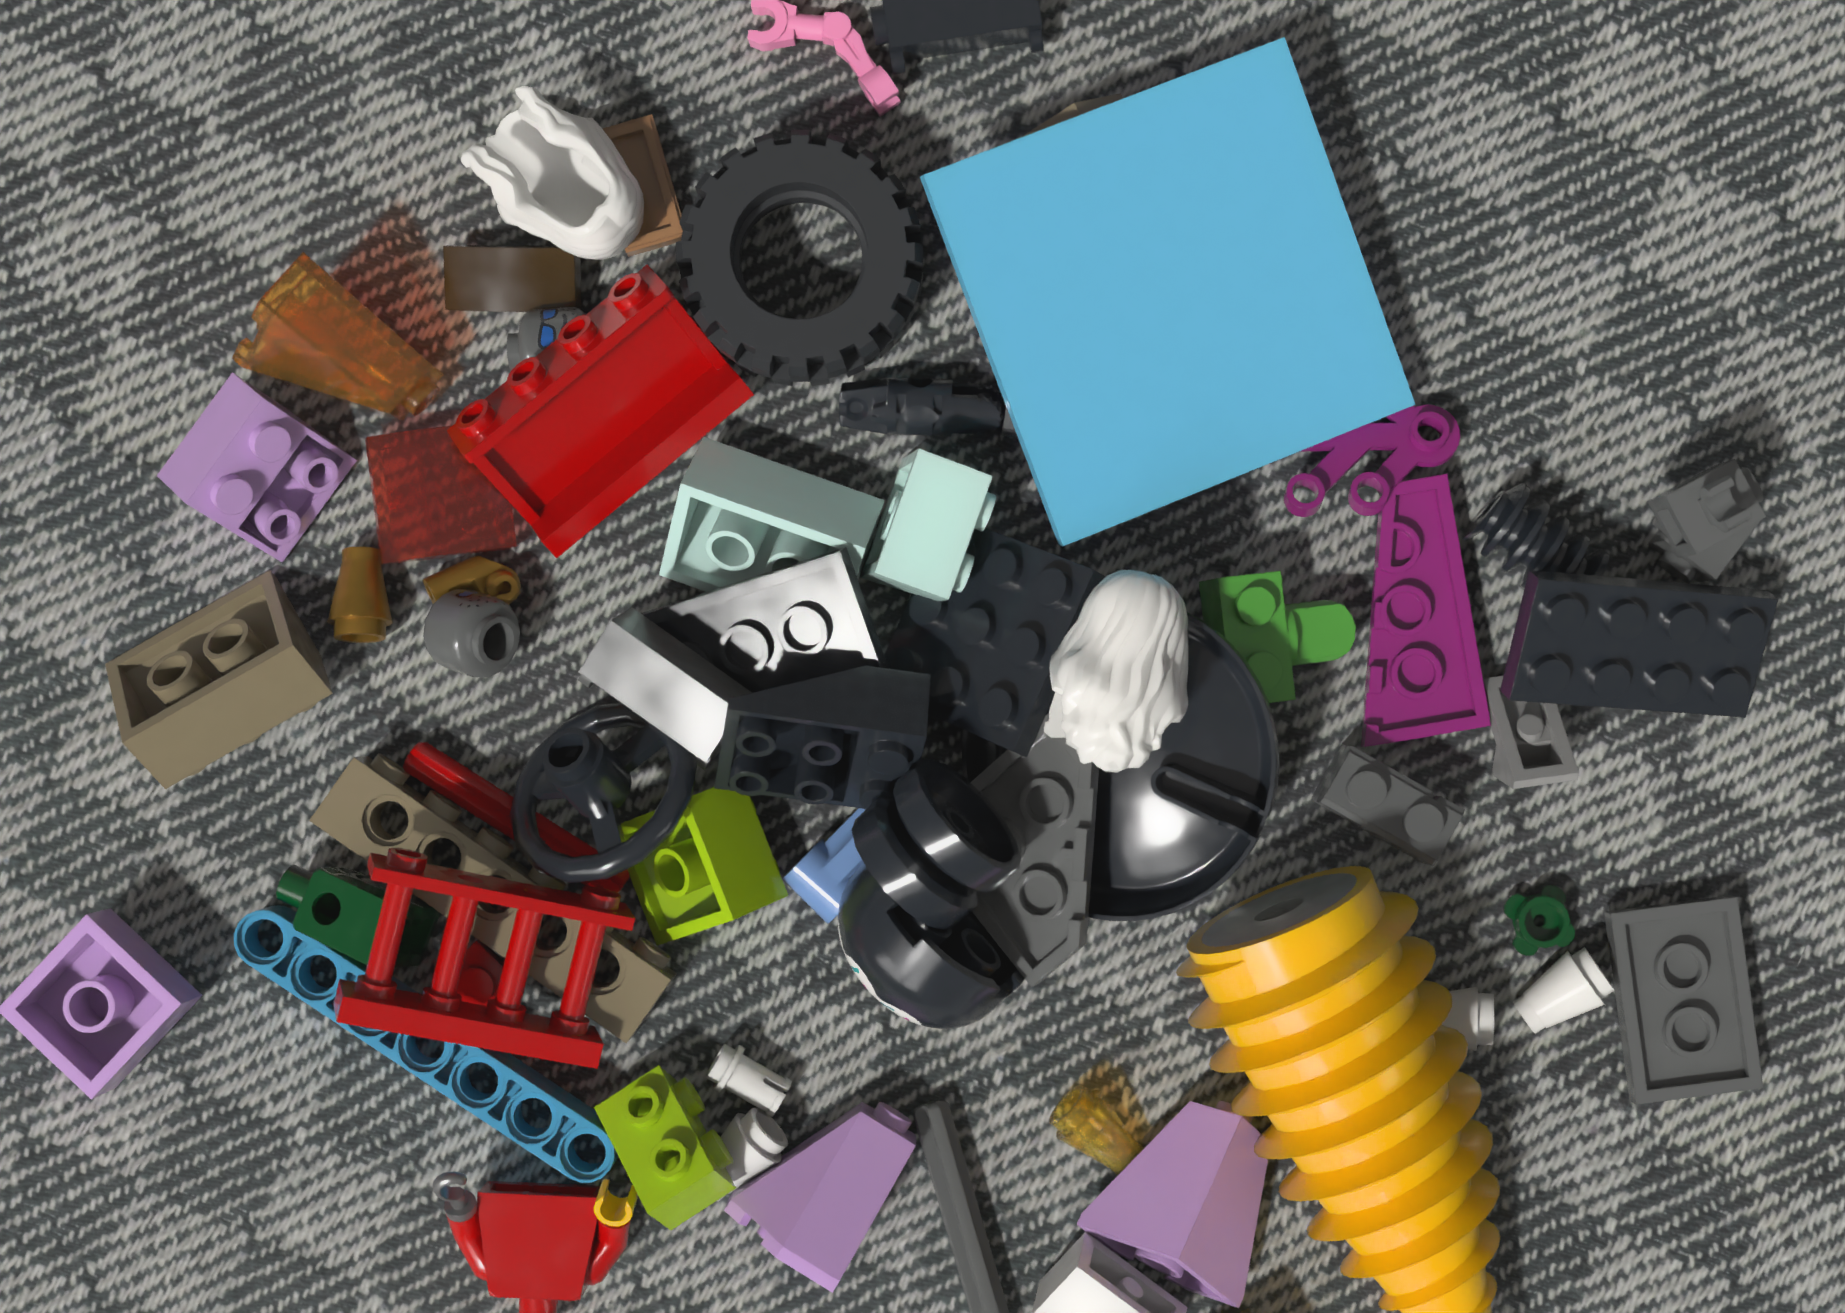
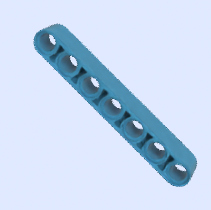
[234,906,619,1183]

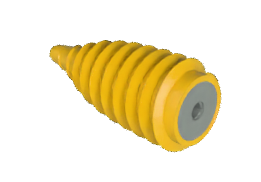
[1176,866,1500,1313]

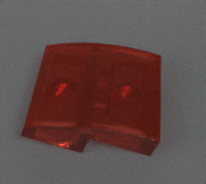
[365,425,517,564]

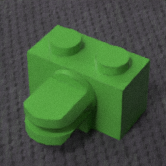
[1199,571,1356,703]

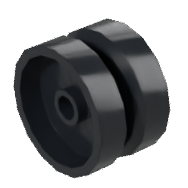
[851,758,1021,931]

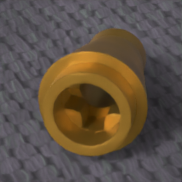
[327,547,392,643]

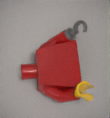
[433,1172,638,1313]

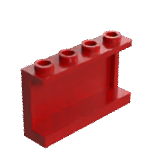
[446,264,754,558]

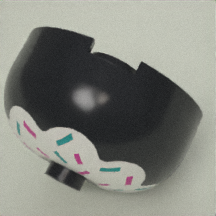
[838,863,1024,1029]

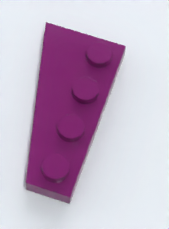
[1361,474,1491,747]

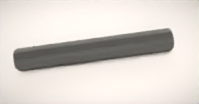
[913,1100,1009,1313]

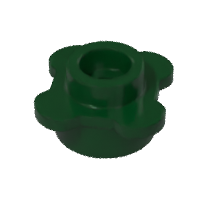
[1503,885,1575,956]

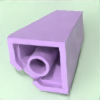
[1077,1101,1268,1308]
[724,1102,916,1293]

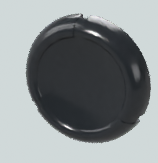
[962,612,1280,921]

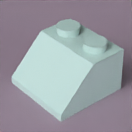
[860,449,996,601]

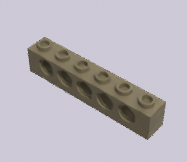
[309,753,677,1044]

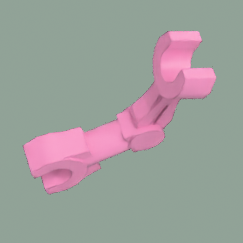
[747,0,901,117]

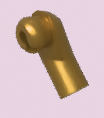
[423,556,521,604]

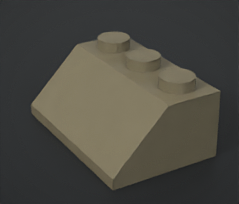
[105,570,333,789]

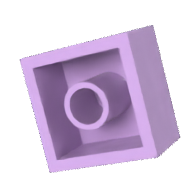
[0,908,202,1099]

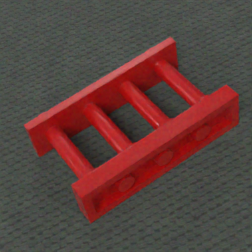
[334,848,635,1069]

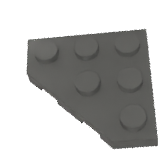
[970,714,1099,987]

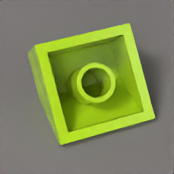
[621,787,789,946]

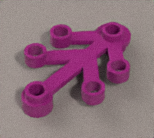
[1284,404,1460,517]

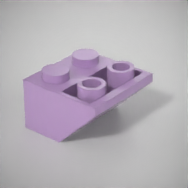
[157,372,357,562]

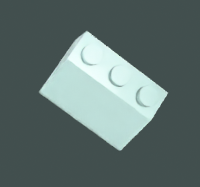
[659,437,885,592]

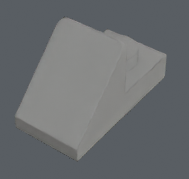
[1483,676,1579,789]

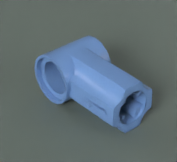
[782,808,865,924]

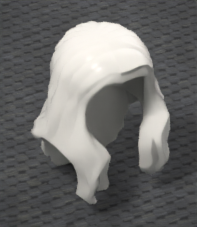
[461,86,644,260]
[1044,570,1188,773]

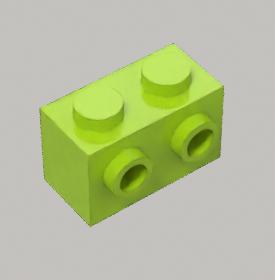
[594,1065,736,1230]

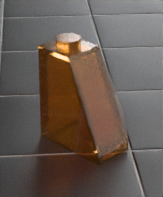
[232,252,444,420]

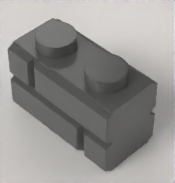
[1311,745,1465,866]

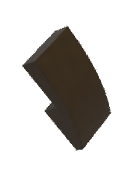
[443,244,582,312]

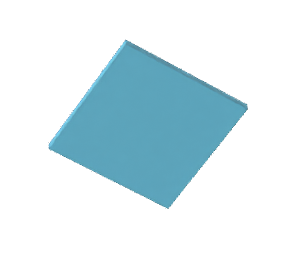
[920,37,1416,546]

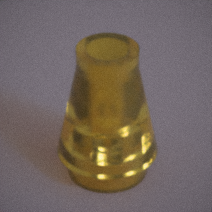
[1049,1084,1144,1176]

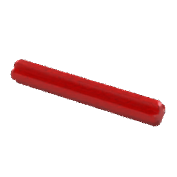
[403,742,629,894]

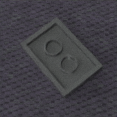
[1604,895,1763,1105]

